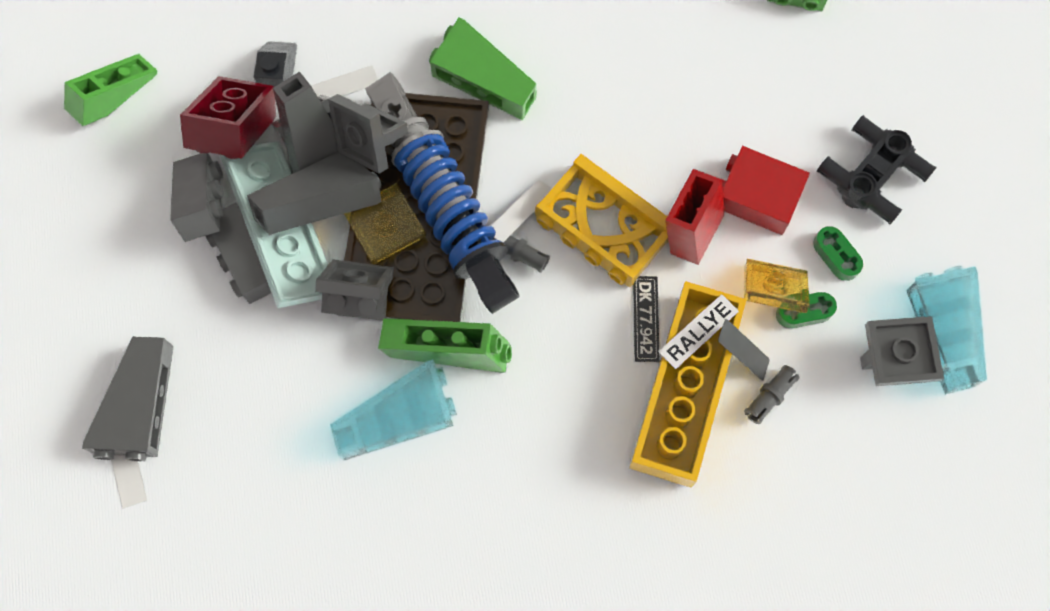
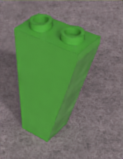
[429,17,537,121]
[378,318,512,373]

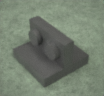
[328,94,408,173]
[316,259,394,321]
[860,316,944,386]

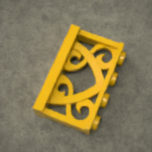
[535,154,669,287]

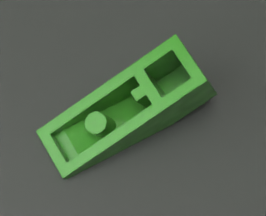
[64,53,158,126]

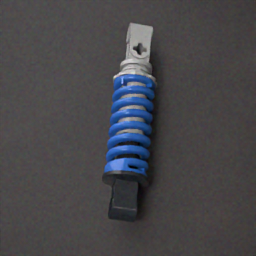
[365,72,520,314]

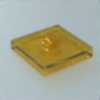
[344,183,426,265]
[743,258,810,313]

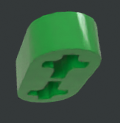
[813,226,864,281]
[776,292,837,328]

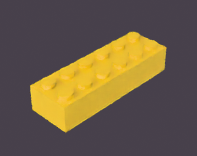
[629,281,747,488]

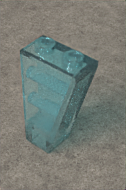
[906,265,987,395]
[330,359,457,461]

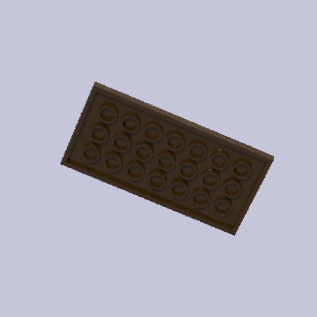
[338,93,489,322]

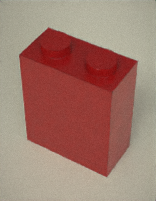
[722,145,810,235]
[665,169,725,265]

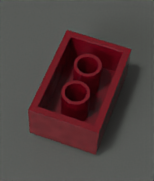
[180,76,276,159]

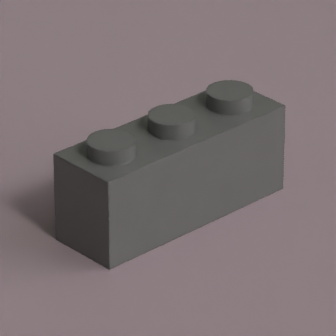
[170,153,223,242]
[205,202,271,304]

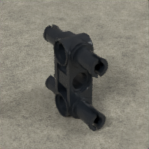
[816,115,937,225]

